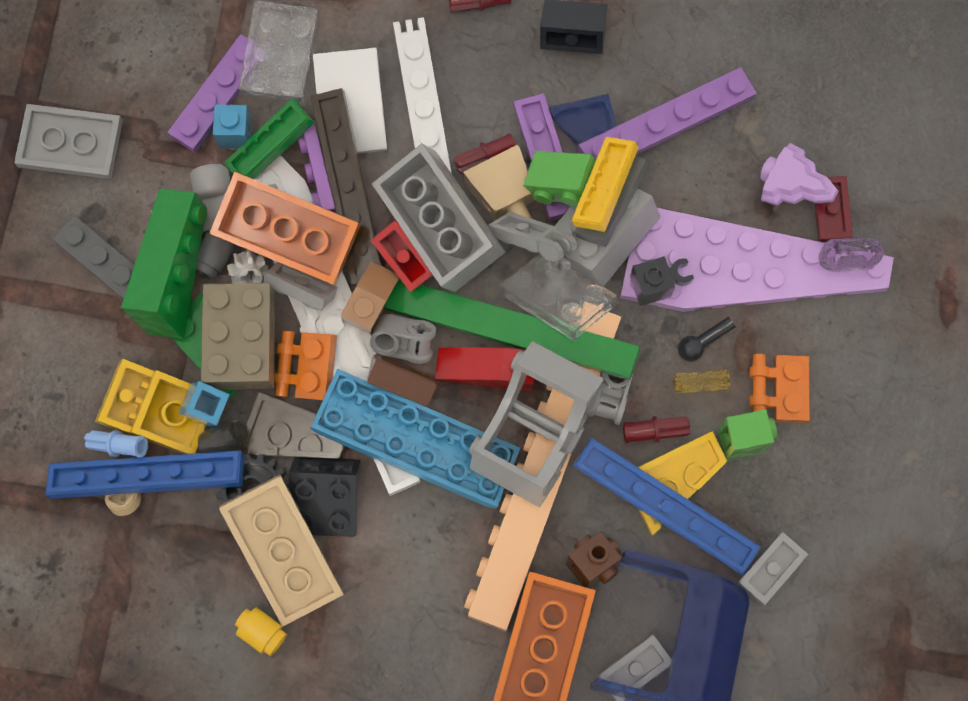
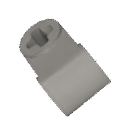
[370,314,436,364]
[588,373,633,426]

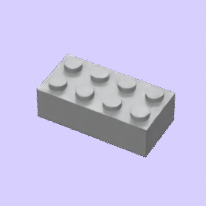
[372,143,506,292]

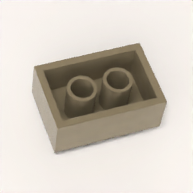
[201,283,275,390]

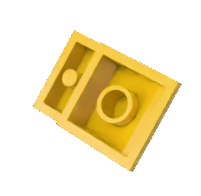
[95,359,206,454]

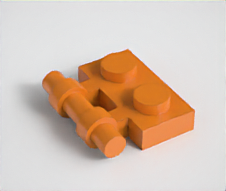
[274,331,337,400]
[749,354,810,423]

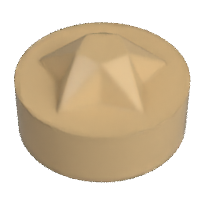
[105,493,141,516]

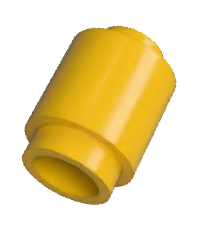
[235,607,287,657]

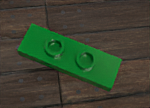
[224,98,315,179]

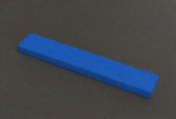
[572,437,761,576]
[45,451,244,499]

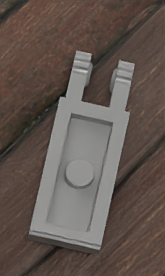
[488,212,577,262]

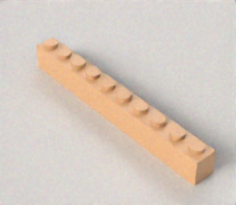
[464,303,621,632]

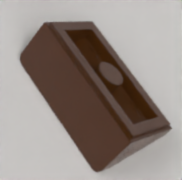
[367,354,437,406]

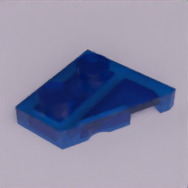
[549,94,617,147]

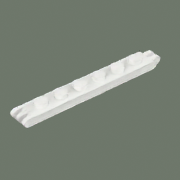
[393,17,452,174]

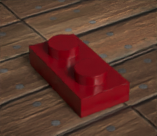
[814,176,853,242]

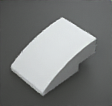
[313,48,387,154]

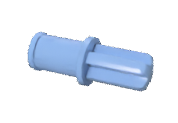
[84,430,148,458]

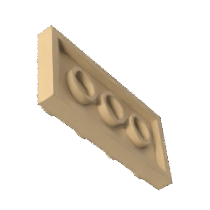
[219,474,343,627]

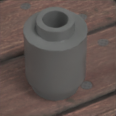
[196,232,235,280]

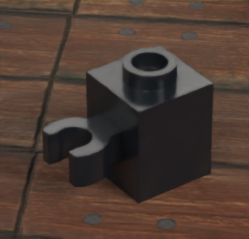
[630,256,694,306]

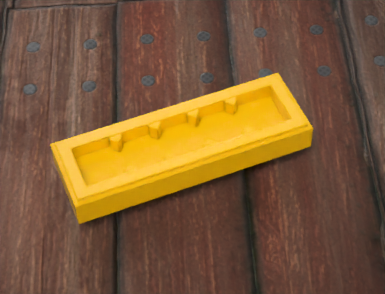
[571,137,639,232]

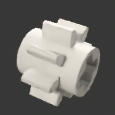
[227,249,268,284]

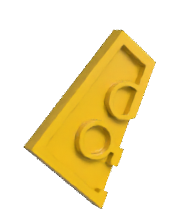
[638,431,727,535]

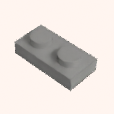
[263,262,337,311]
[737,532,809,606]
[597,634,674,701]

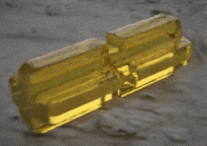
[673,370,731,393]

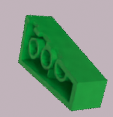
[121,189,207,339]

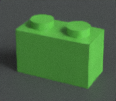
[523,151,596,207]
[717,409,777,461]

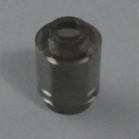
[198,420,248,453]

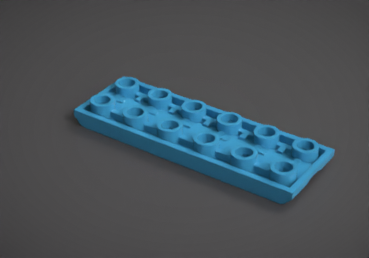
[310,369,520,508]

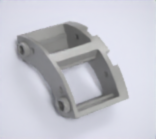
[469,341,604,508]

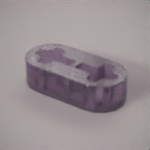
[818,238,884,272]

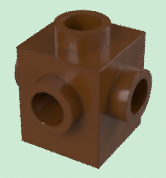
[566,531,622,589]

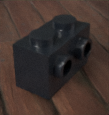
[540,0,607,54]

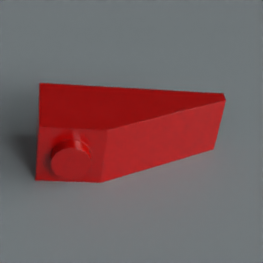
[435,347,534,392]

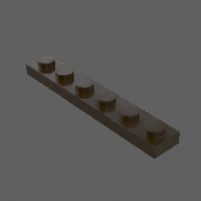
[311,88,383,285]

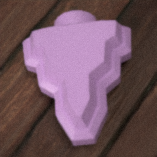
[760,143,839,206]

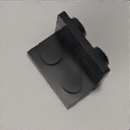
[289,457,361,537]

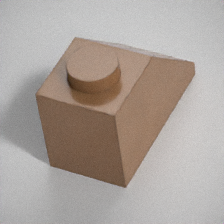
[341,261,399,334]

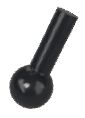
[678,316,736,362]

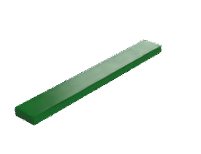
[383,279,641,380]

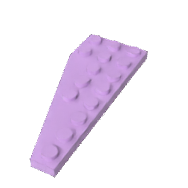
[620,208,894,312]

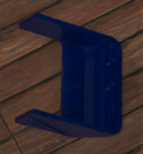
[590,549,749,701]

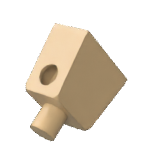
[464,144,534,220]

